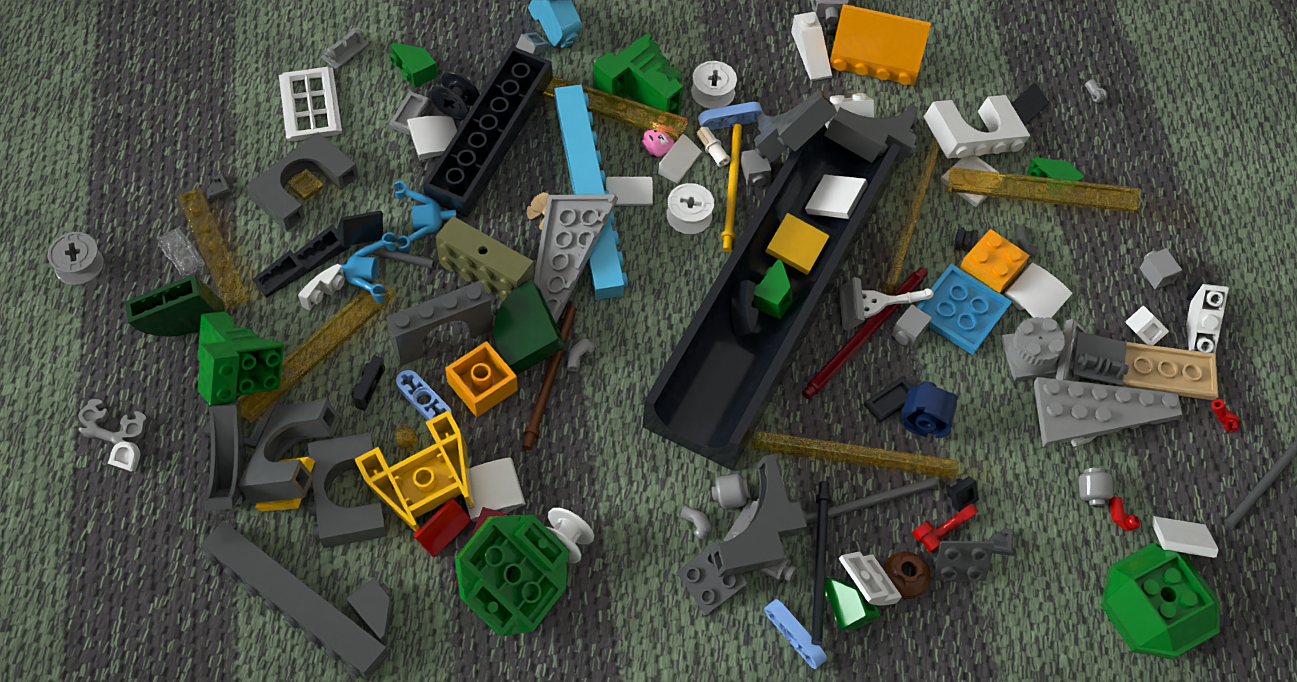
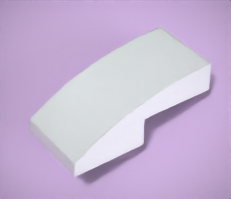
[298,264,345,310]

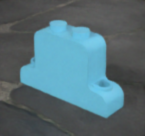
[528,0,582,48]

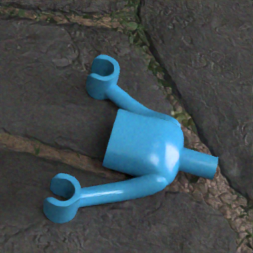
[394,181,456,253]
[331,232,398,303]

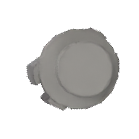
[758,556,797,582]

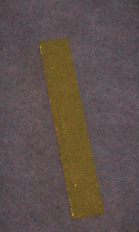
[177,187,249,309]

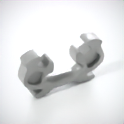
[78,399,148,445]

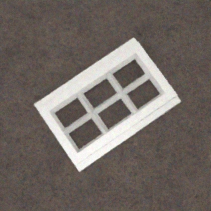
[279,67,342,141]

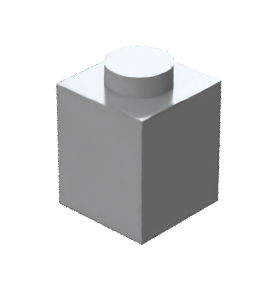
[740,150,771,187]
[1140,248,1182,290]
[892,304,932,349]

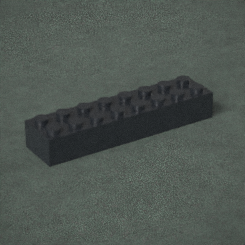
[423,46,553,218]

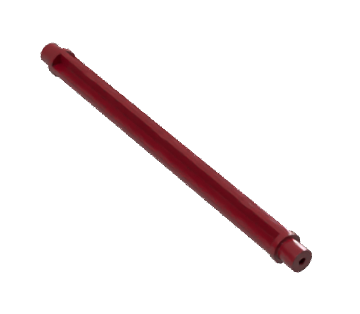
[802,267,928,400]

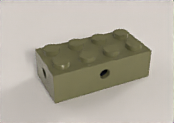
[436,216,534,301]

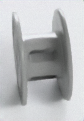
[47,232,104,285]

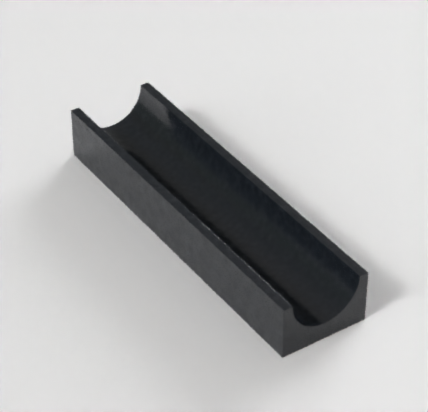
[642,125,901,471]

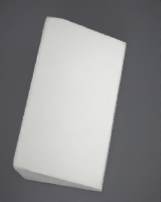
[658,134,702,184]
[606,177,653,206]

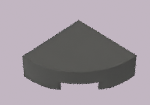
[207,173,232,202]
[988,529,1013,556]

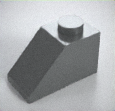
[347,578,393,646]

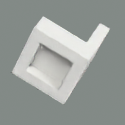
[1126,306,1169,345]

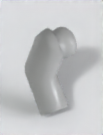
[1085,79,1108,103]
[567,339,595,372]
[680,505,712,539]

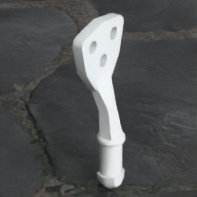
[862,289,934,318]

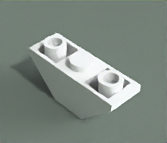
[1186,284,1229,354]

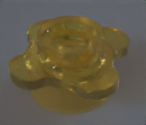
[396,422,417,452]

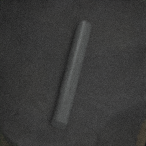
[363,244,435,269]

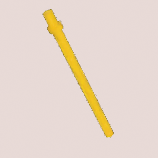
[721,124,742,252]

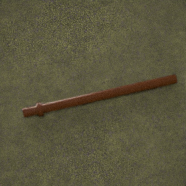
[522,306,577,451]

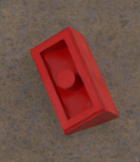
[413,498,471,557]

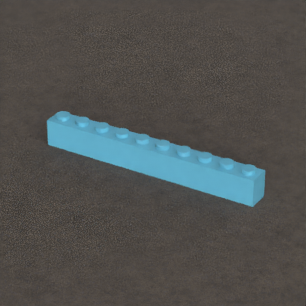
[554,84,628,300]

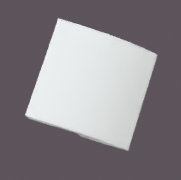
[407,116,457,160]
[1004,263,1072,319]
[464,457,526,522]
[839,552,902,605]

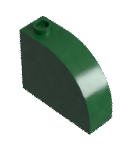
[125,274,225,337]
[494,279,567,375]

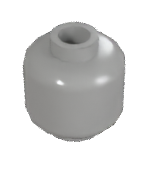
[1078,468,1114,506]
[711,473,751,509]

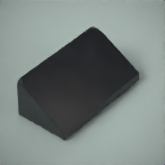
[1011,83,1049,126]
[334,210,383,247]

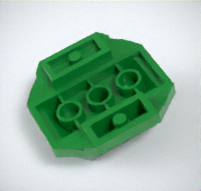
[455,514,569,636]
[1100,542,1220,660]

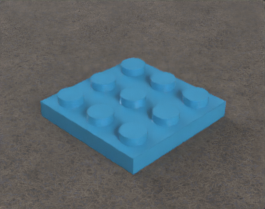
[917,264,1012,355]

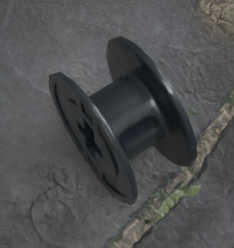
[430,71,480,121]

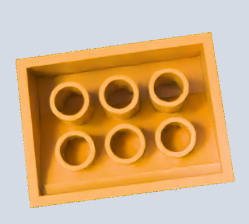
[830,4,931,86]

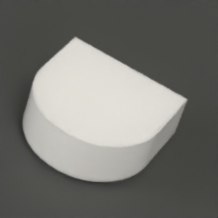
[108,442,140,471]

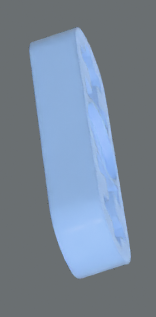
[698,102,763,130]
[396,370,452,421]
[764,599,827,669]

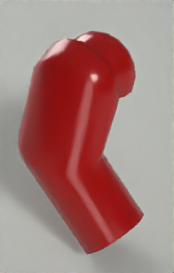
[1211,399,1240,433]
[1109,497,1141,532]

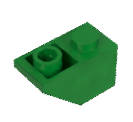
[390,43,438,88]
[1027,157,1084,202]
[754,259,793,319]
[825,577,881,630]

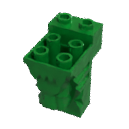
[593,33,683,126]
[198,311,284,406]

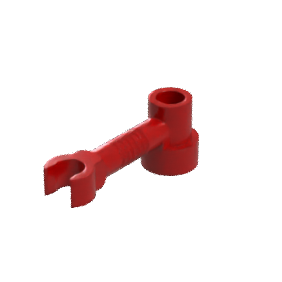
[912,503,978,553]

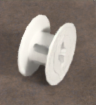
[691,61,737,109]
[667,183,714,234]
[546,508,594,563]

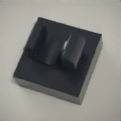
[946,476,979,512]

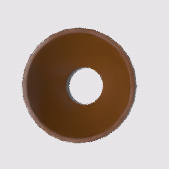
[883,551,930,599]

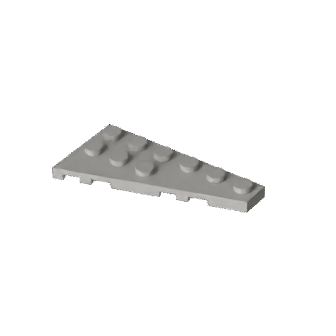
[533,194,618,323]
[1033,377,1182,447]

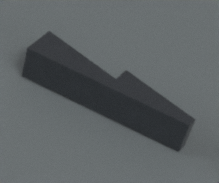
[252,224,351,298]

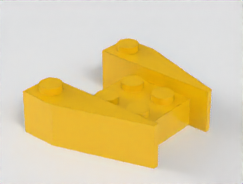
[354,410,474,532]

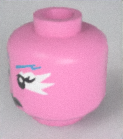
[642,124,677,158]

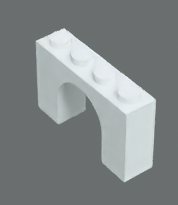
[924,95,1030,158]

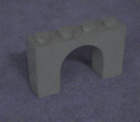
[246,132,358,231]
[386,281,493,366]
[238,399,340,503]
[304,432,387,548]

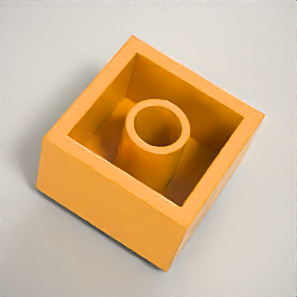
[959,229,1030,294]
[445,341,518,417]

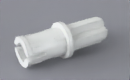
[697,127,731,167]

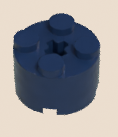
[901,381,958,438]

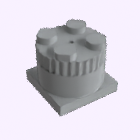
[1001,317,1065,381]

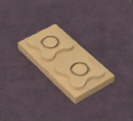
[1117,342,1218,400]

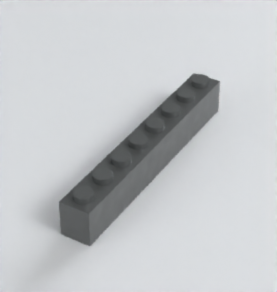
[200,520,389,681]

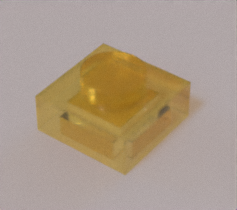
[289,169,323,201]

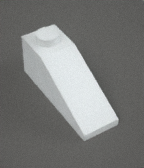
[791,12,832,81]

